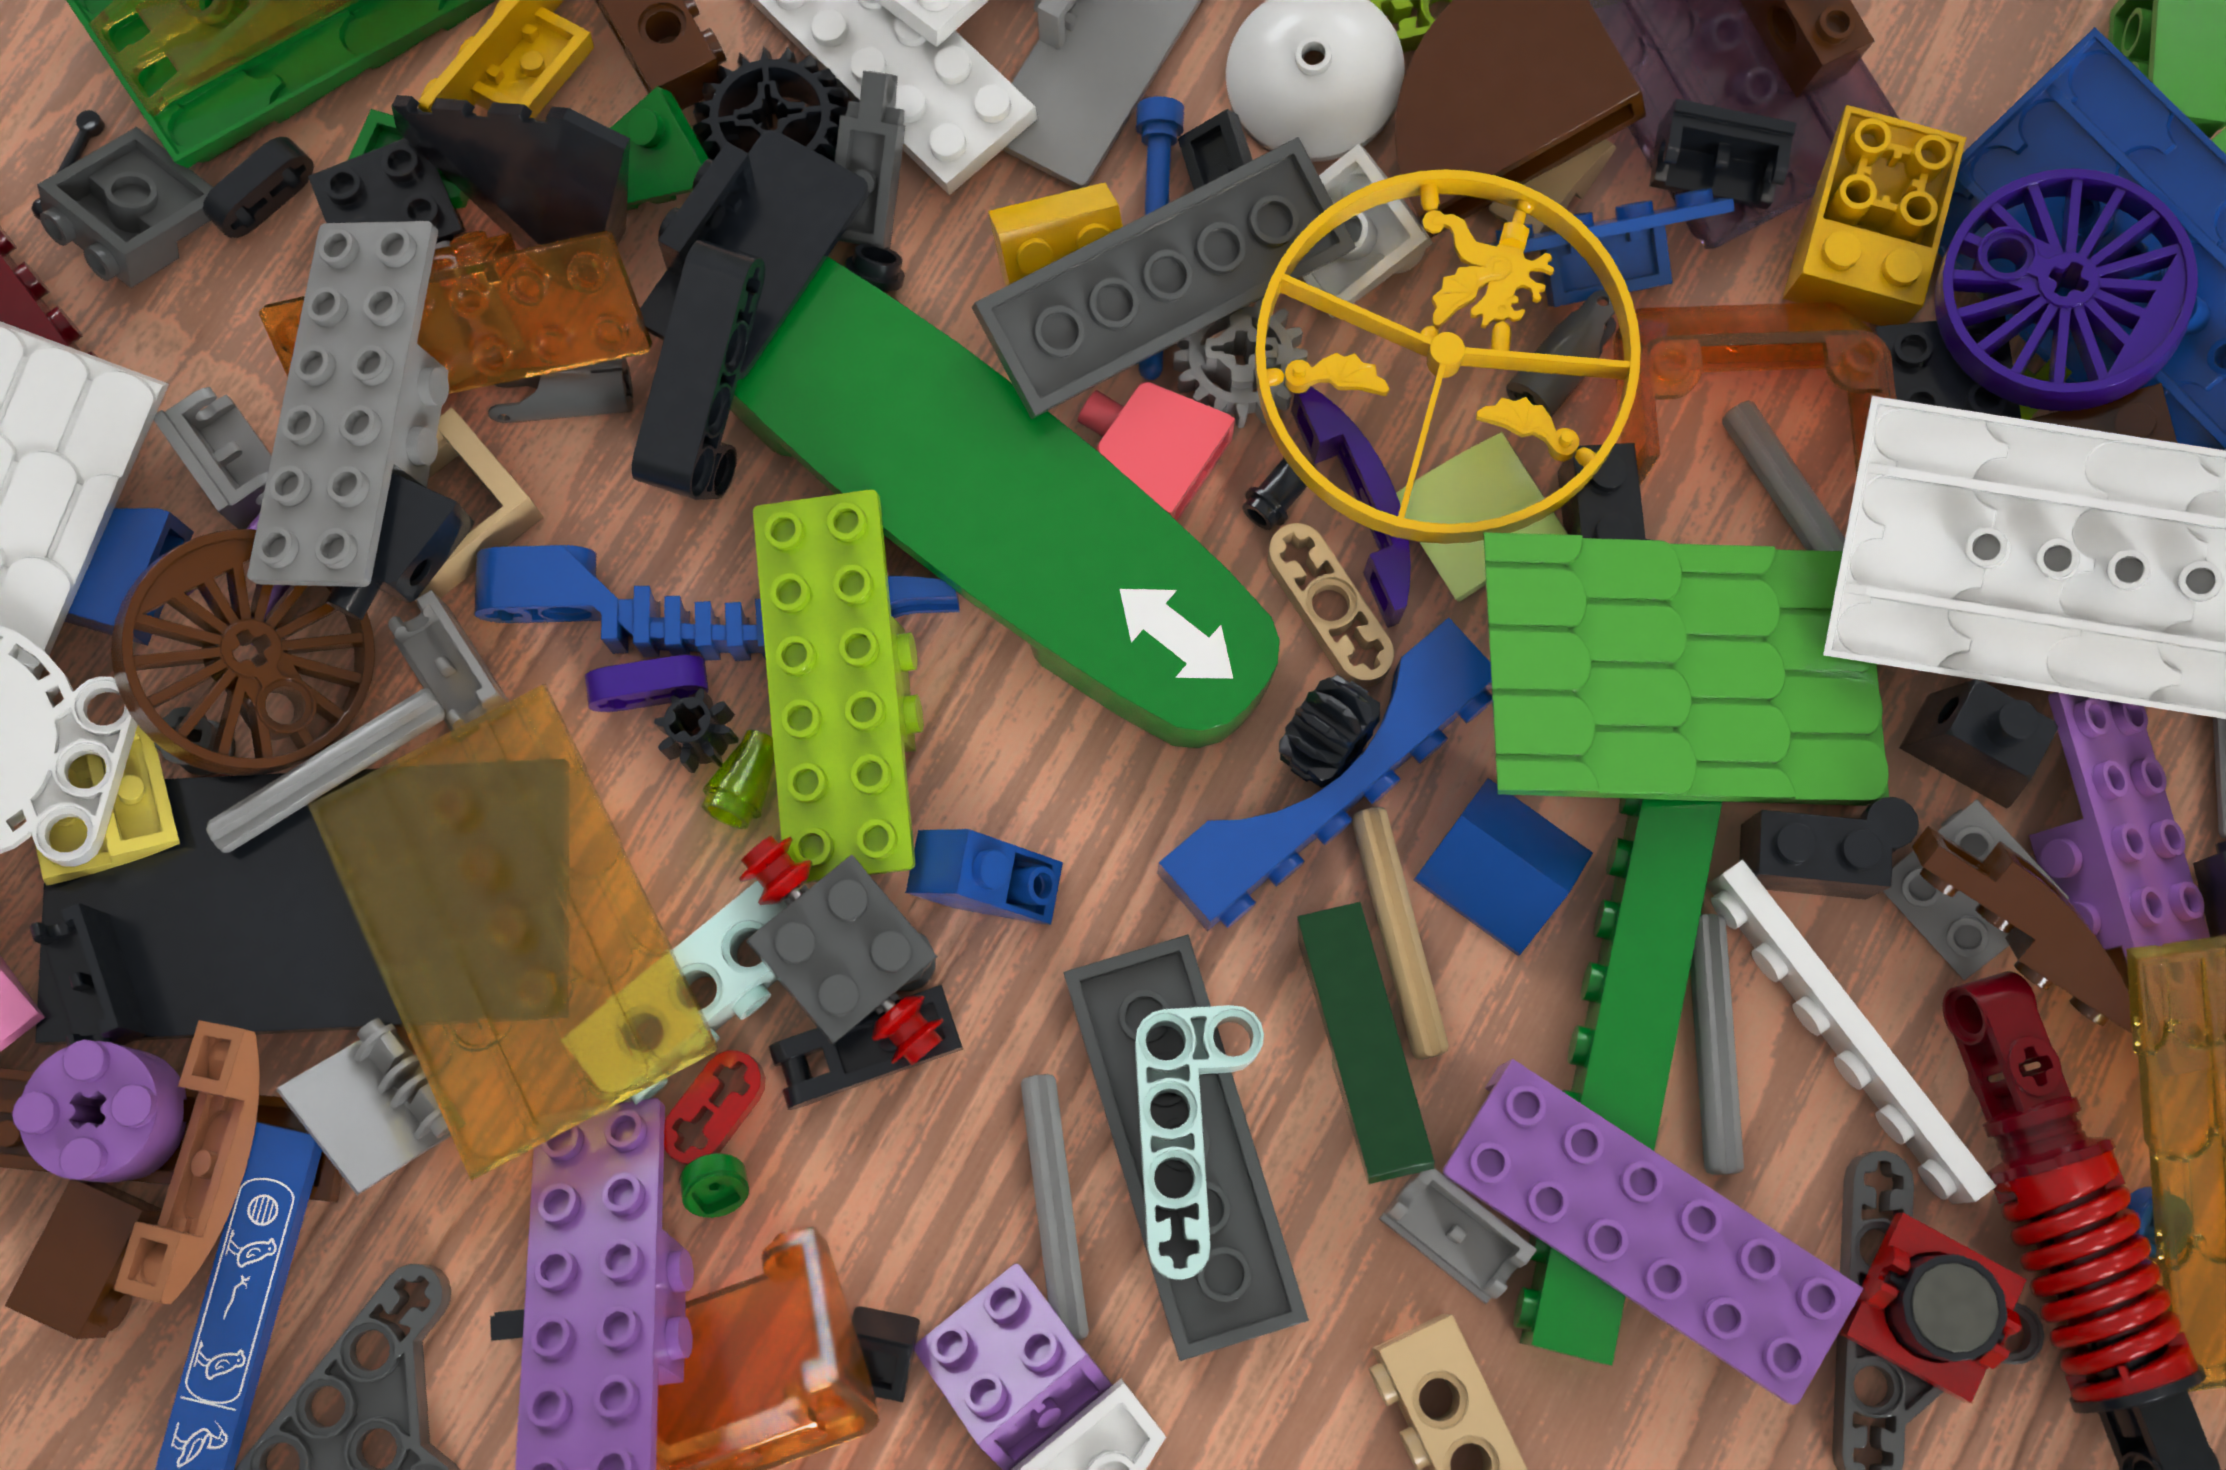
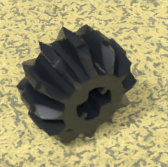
[1279,675,1380,788]

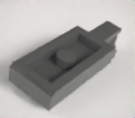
[835,71,906,249]

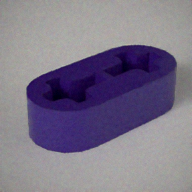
[585,655,709,712]

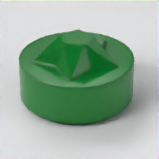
[679,1153,749,1218]

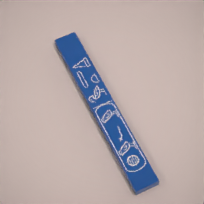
[155,1122,322,1470]

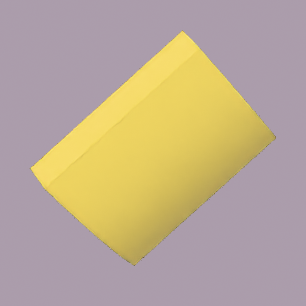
[35,725,180,886]

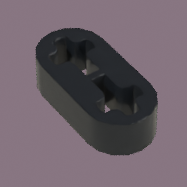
[203,137,314,238]

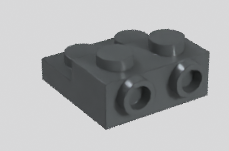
[37,127,213,288]

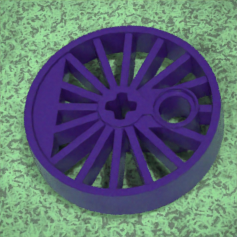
[1935,168,2198,411]

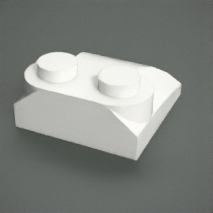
[1302,143,1433,318]

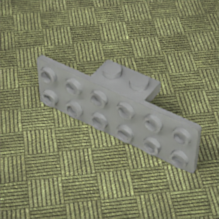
[1003,0,1202,189]
[247,221,449,587]

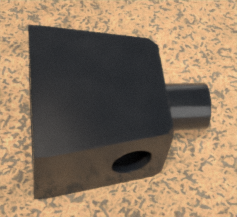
[326,473,475,621]
[1899,679,2059,809]

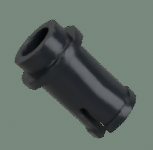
[1242,457,1317,530]

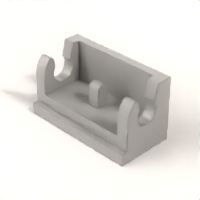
[154,387,272,529]
[388,590,514,744]
[1379,1168,1537,1304]

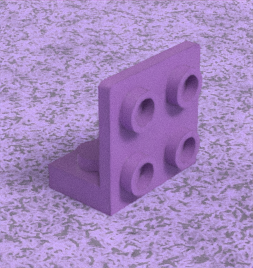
[914,1264,1112,1470]

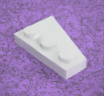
[1010,1378,1166,1470]

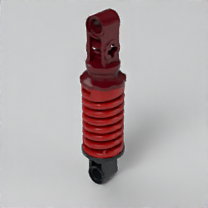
[1942,971,2221,1470]

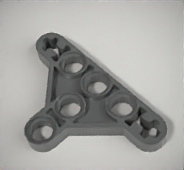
[1832,1151,2044,1470]
[234,1264,460,1470]

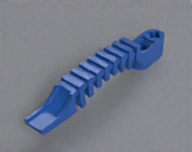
[474,545,960,661]

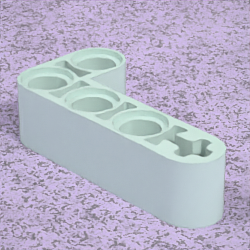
[1135,1005,1264,1280]

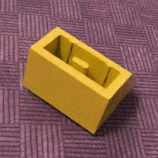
[988,182,1123,287]

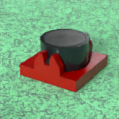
[1840,1213,2027,1403]

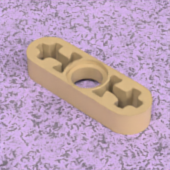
[1267,523,1394,688]

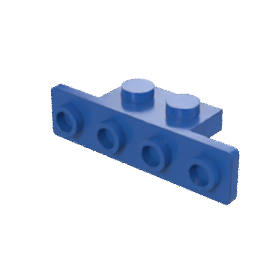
[1486,188,1735,307]

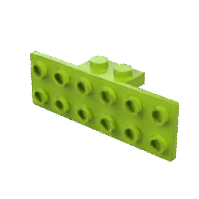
[753,489,924,883]

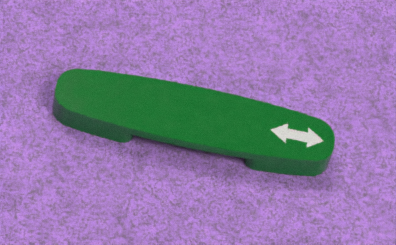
[730,257,1280,749]

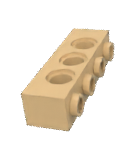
[1369,1314,1528,1470]

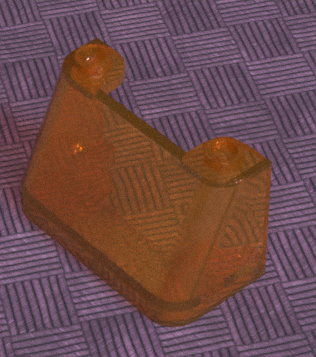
[656,1226,880,1470]

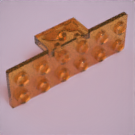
[259,231,652,394]

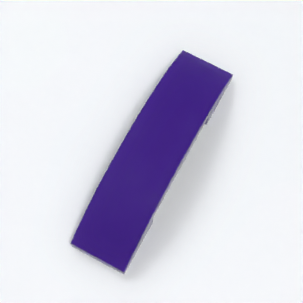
[1291,386,1411,628]

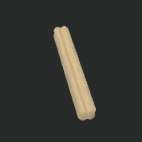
[1352,807,1449,1060]

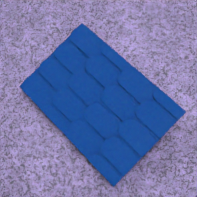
[1937,27,2226,451]

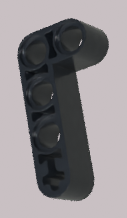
[632,239,766,500]

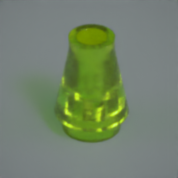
[701,729,775,829]

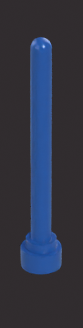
[1136,96,1184,380]

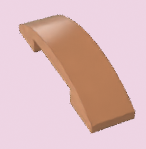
[114,1020,260,1305]

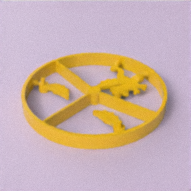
[1255,169,1641,544]

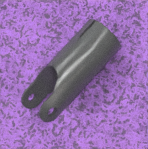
[1506,290,1616,417]
[488,357,633,423]

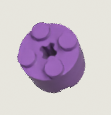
[12,1040,187,1183]

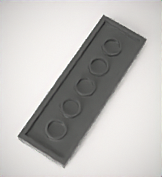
[972,137,1356,420]
[1063,934,1309,1361]

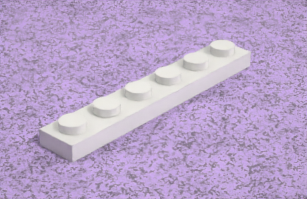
[1706,860,1996,1204]

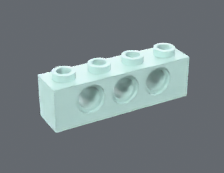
[562,881,789,1105]

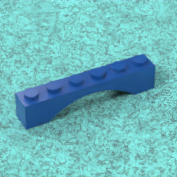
[1157,617,1493,931]

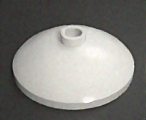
[1226,0,1405,162]

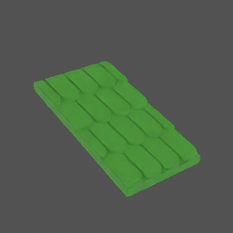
[1484,532,1889,806]

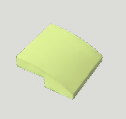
[1396,432,1569,602]

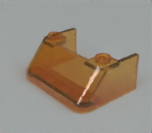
[1613,302,1897,485]

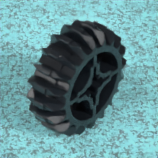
[692,46,849,162]

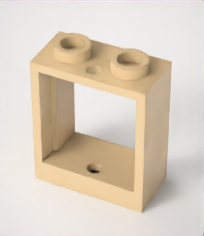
[396,407,544,601]

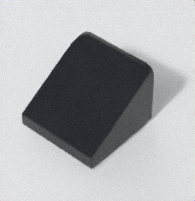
[837,1306,920,1403]

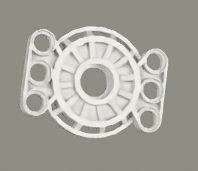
[0,626,138,867]

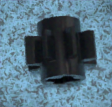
[654,688,739,773]

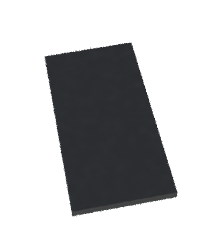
[35,759,571,1045]

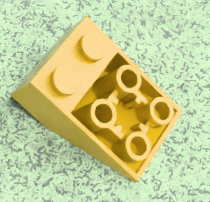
[1782,105,1967,326]

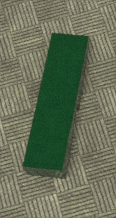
[1297,902,1435,1184]

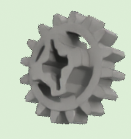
[1173,298,1308,428]

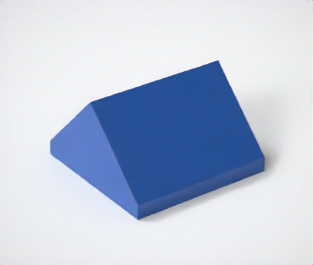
[1414,778,1593,956]

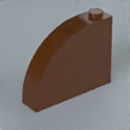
[1395,0,1646,238]

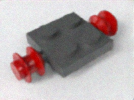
[739,835,944,1066]

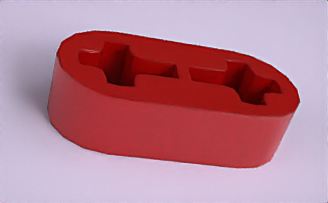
[664,1050,766,1165]

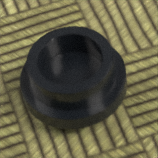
[844,244,905,294]

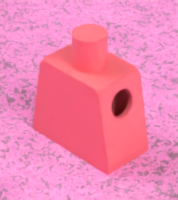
[1078,382,1235,521]

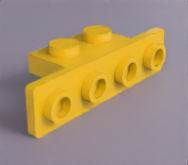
[418,0,594,119]

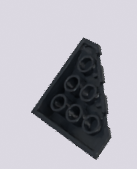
[391,95,630,291]

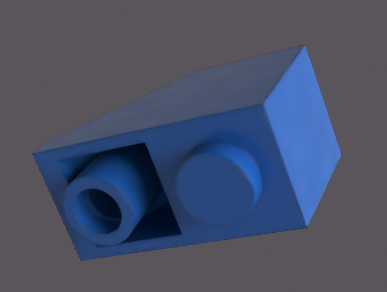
[905,829,1063,925]

